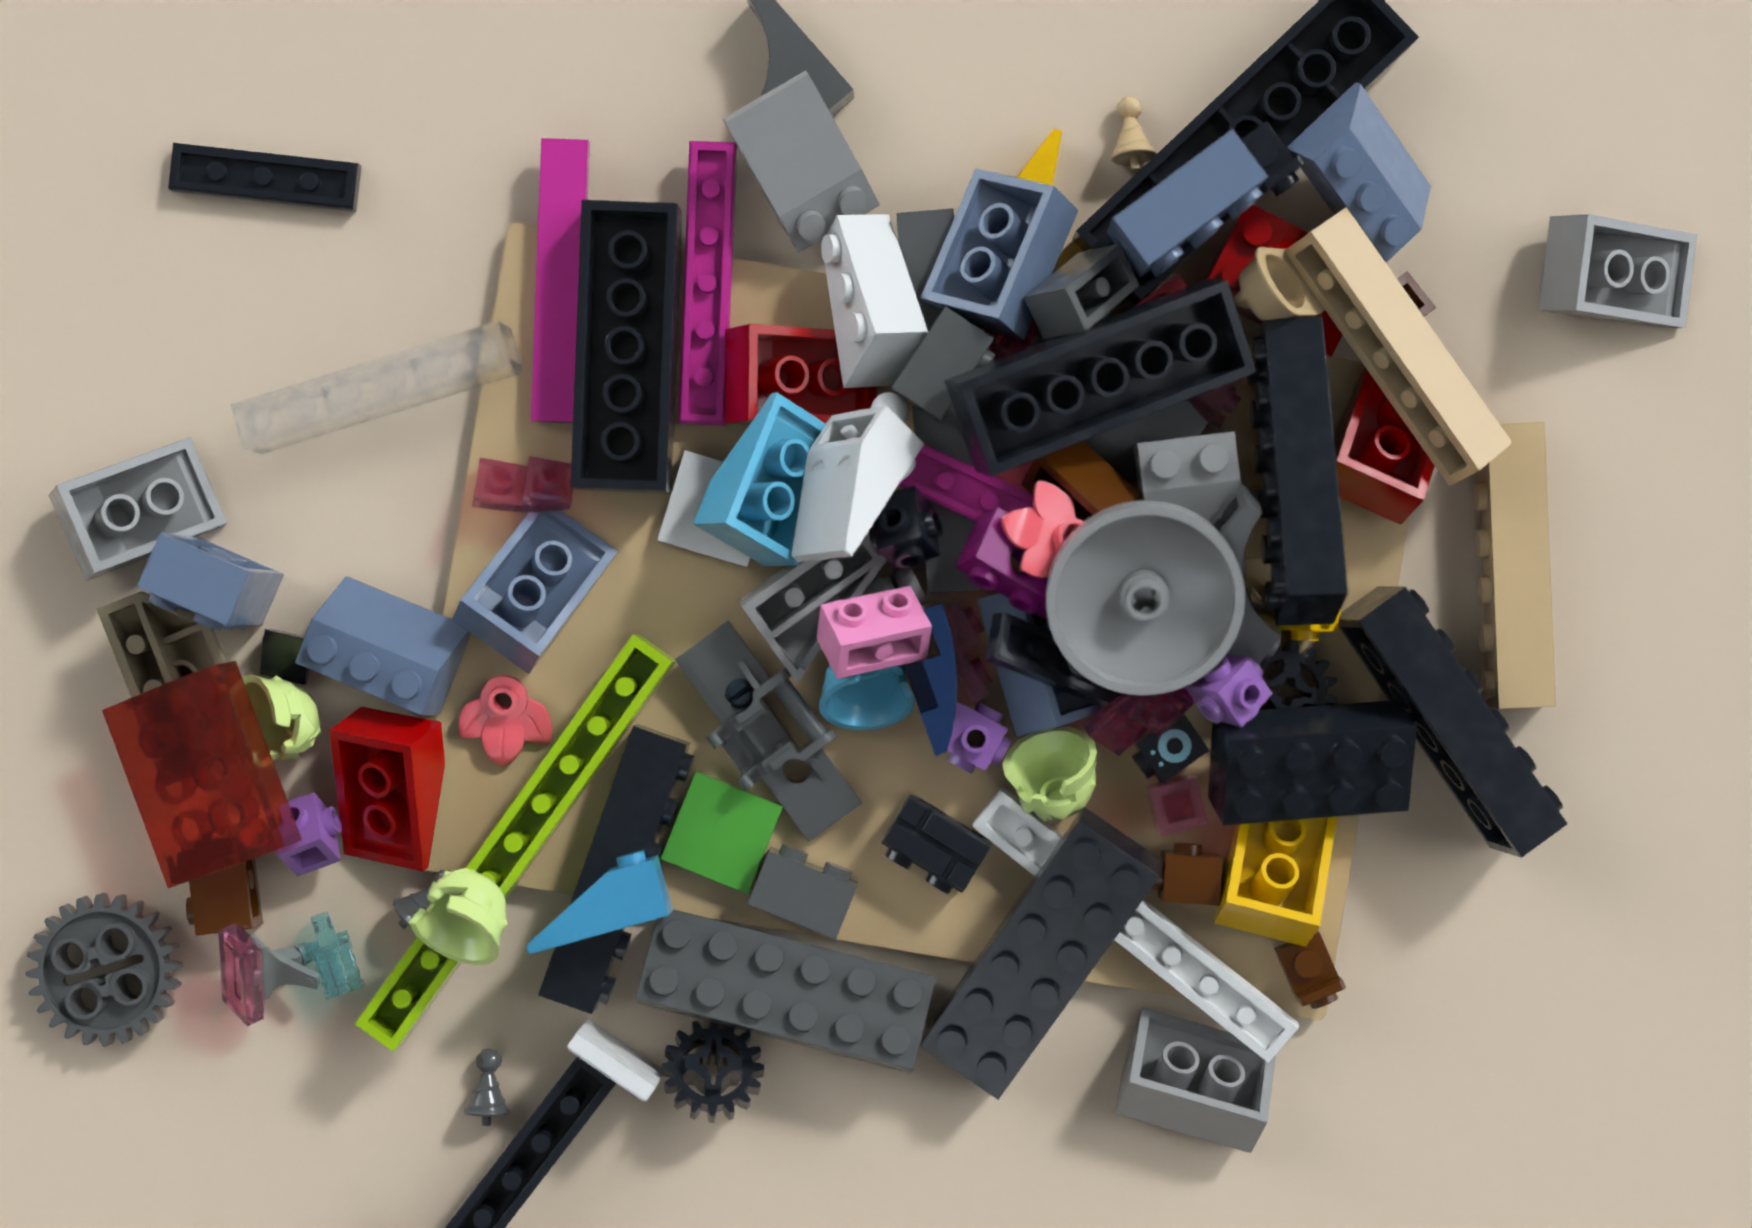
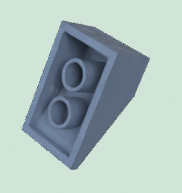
[452,496,618,674]

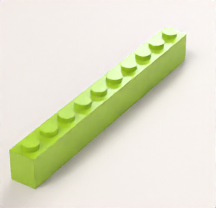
[355,634,676,1052]

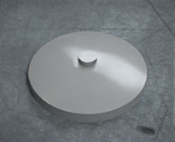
[1046,500,1245,695]

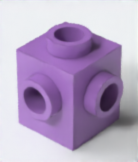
[1185,654,1272,728]
[947,701,1011,773]
[269,793,342,877]

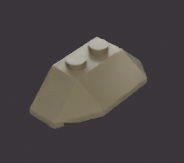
[96,591,244,786]

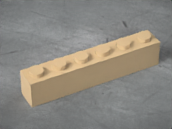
[1284,207,1512,486]
[1473,422,1556,709]

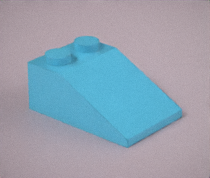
[693,393,826,566]

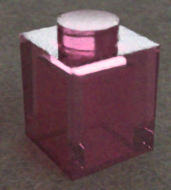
[1144,774,1208,836]

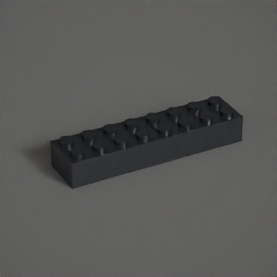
[1072,0,1419,305]

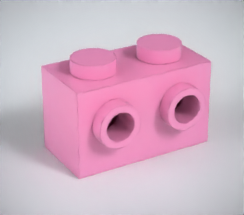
[817,586,932,679]

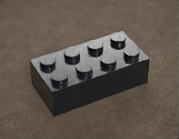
[1208,700,1417,825]

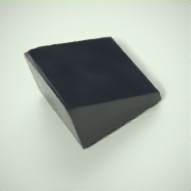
[260,629,310,685]

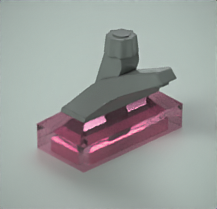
[218,923,320,1026]

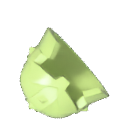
[232,674,322,770]
[1002,726,1097,822]
[408,868,508,965]

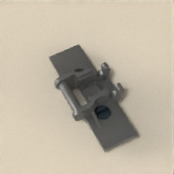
[675,620,862,841]

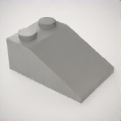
[723,70,880,253]
[1538,214,1697,328]
[1132,431,1246,578]
[49,437,227,581]

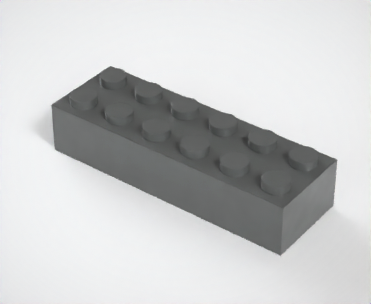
[635,909,936,1073]

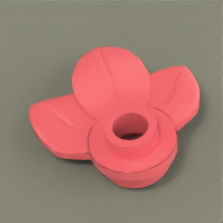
[1001,481,1083,578]
[458,674,553,767]

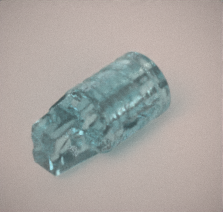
[307,911,366,1000]

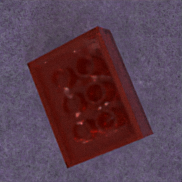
[102,661,302,888]

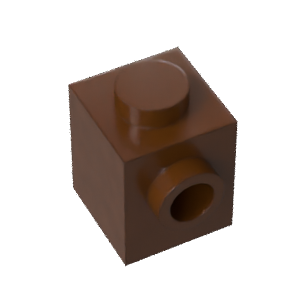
[1151,842,1223,906]

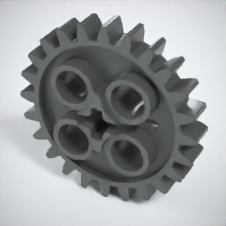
[25,892,183,1047]

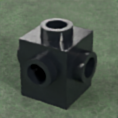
[869,486,943,569]

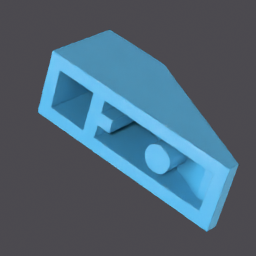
[526,850,673,954]

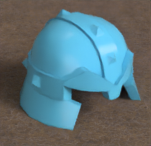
[819,664,914,731]

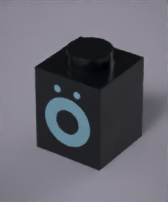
[1131,710,1210,783]

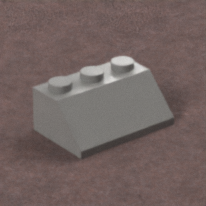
[1115,1007,1276,1153]

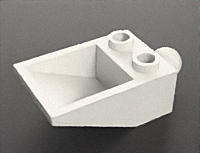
[791,392,924,562]

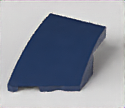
[904,603,957,756]

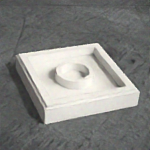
[658,450,751,568]
[567,1019,662,1101]

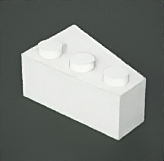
[821,214,928,388]

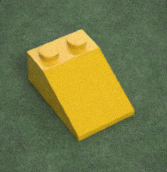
[1214,817,1337,947]

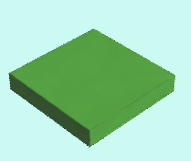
[661,771,783,894]

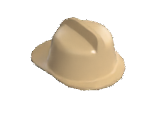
[1233,247,1324,321]

